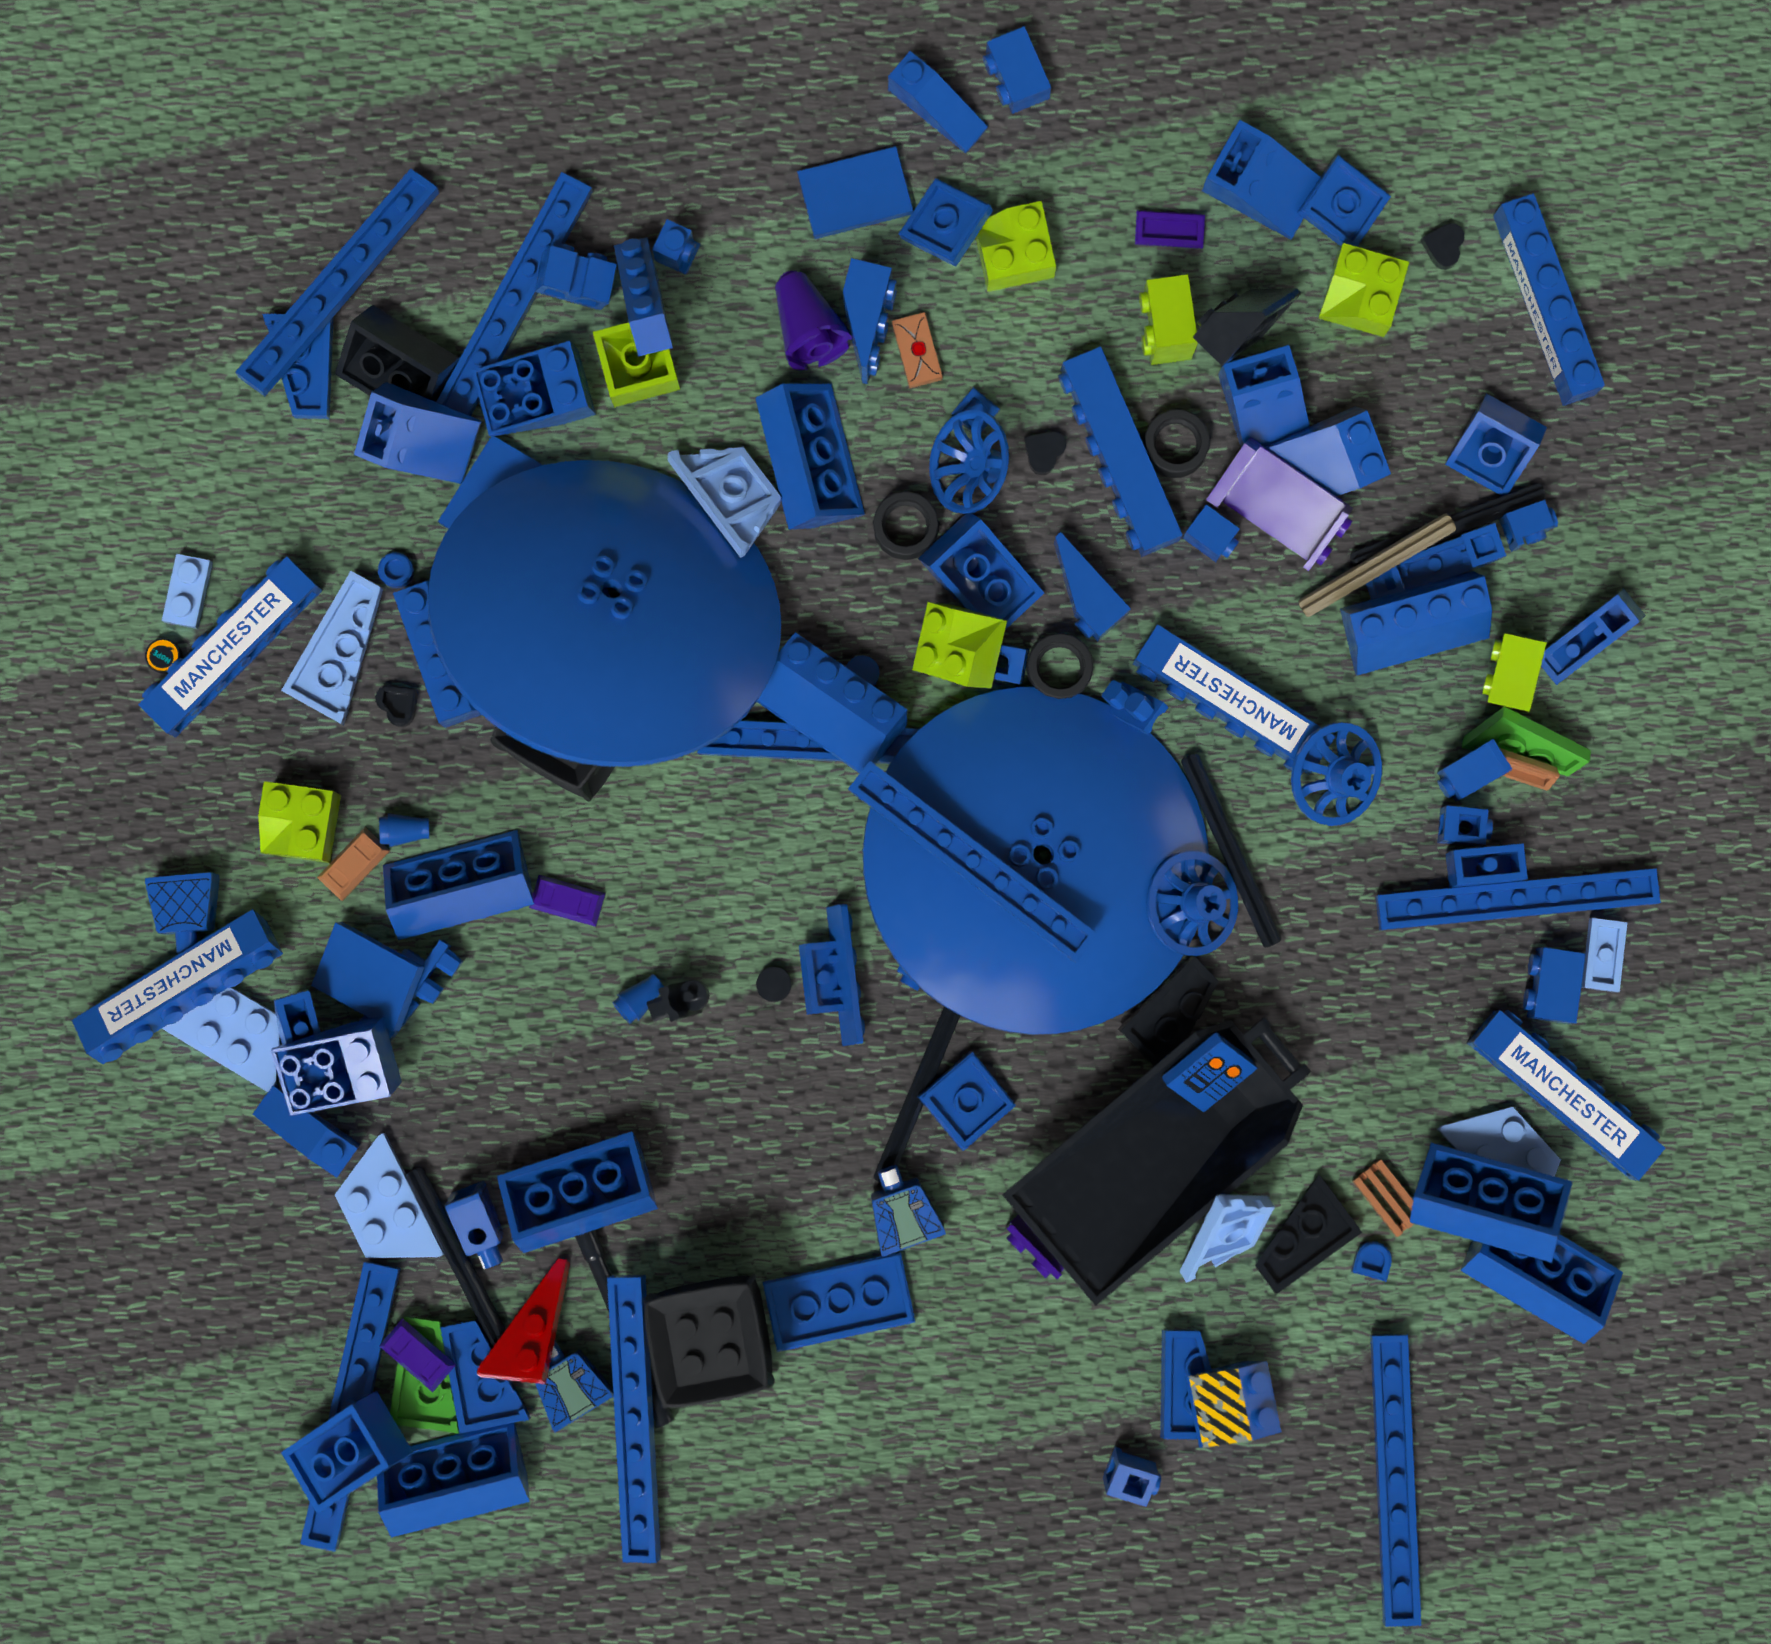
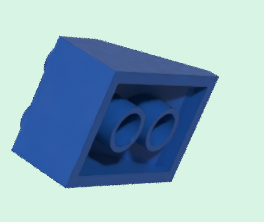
[1266,406,1391,496]
[918,513,1044,630]
[281,1391,414,1514]

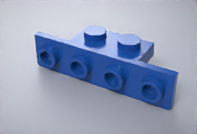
[799,904,865,1046]

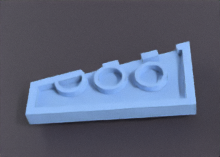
[281,571,383,726]

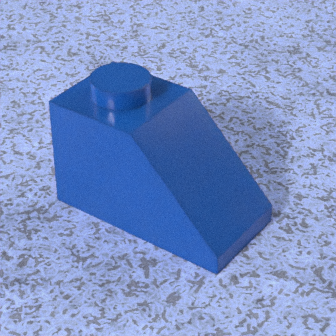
[274,990,321,1045]

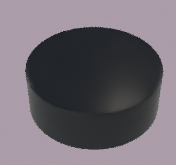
[756,967,792,1002]

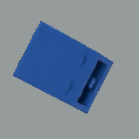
[1202,120,1320,240]
[843,258,897,384]
[472,341,596,437]
[1218,345,1310,448]
[354,382,481,484]
[271,1016,402,1116]

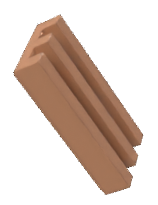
[1352,1159,1414,1237]

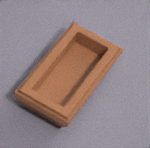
[1500,748,1560,791]
[317,827,390,901]

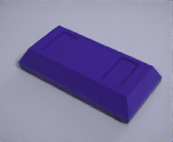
[1135,210,1205,249]
[529,875,606,927]
[379,1318,456,1392]

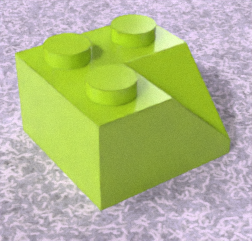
[976,201,1056,292]
[1319,243,1409,337]
[1139,274,1198,365]
[593,322,680,407]
[912,602,1007,689]
[1482,633,1546,712]
[258,781,341,863]

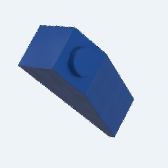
[888,51,988,153]
[1054,532,1131,642]
[1541,589,1646,685]
[1437,739,1513,802]
[253,1085,361,1178]

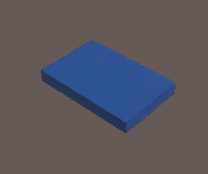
[797,147,913,239]
[438,436,542,529]
[311,922,424,1031]

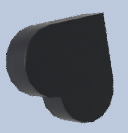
[1420,223,1465,270]
[1024,432,1066,475]
[375,685,418,727]

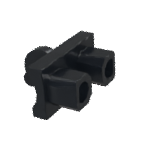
[647,980,710,1022]

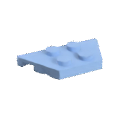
[667,447,781,558]
[162,987,280,1092]
[1437,1107,1561,1176]
[335,1133,444,1258]
[1180,1195,1275,1283]

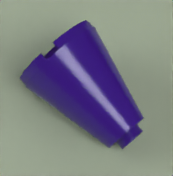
[775,271,852,370]

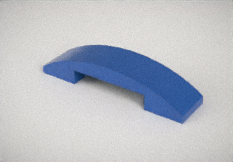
[1366,523,1507,600]

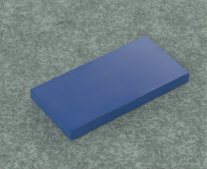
[763,1252,915,1352]

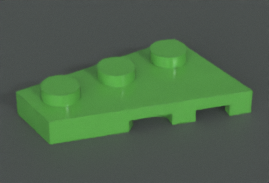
[1462,706,1591,776]
[390,1316,459,1434]

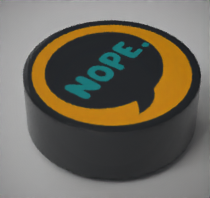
[145,638,183,674]

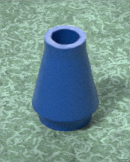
[379,813,429,848]
[612,974,664,1024]

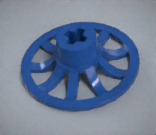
[929,410,1009,514]
[1291,722,1382,826]
[1146,851,1238,956]

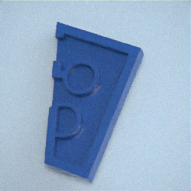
[262,314,333,419]
[440,1320,531,1433]
[1160,1330,1211,1439]

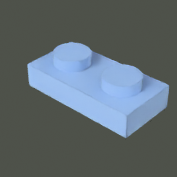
[162,554,213,629]
[1581,918,1628,992]

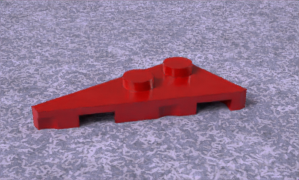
[477,1259,570,1384]

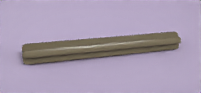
[1298,513,1456,617]

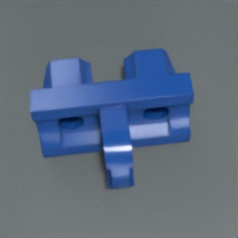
[1102,680,1168,735]
[400,940,463,1004]

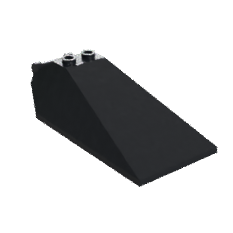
[1002,1017,1311,1306]

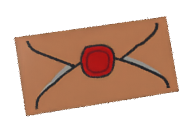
[892,312,943,389]

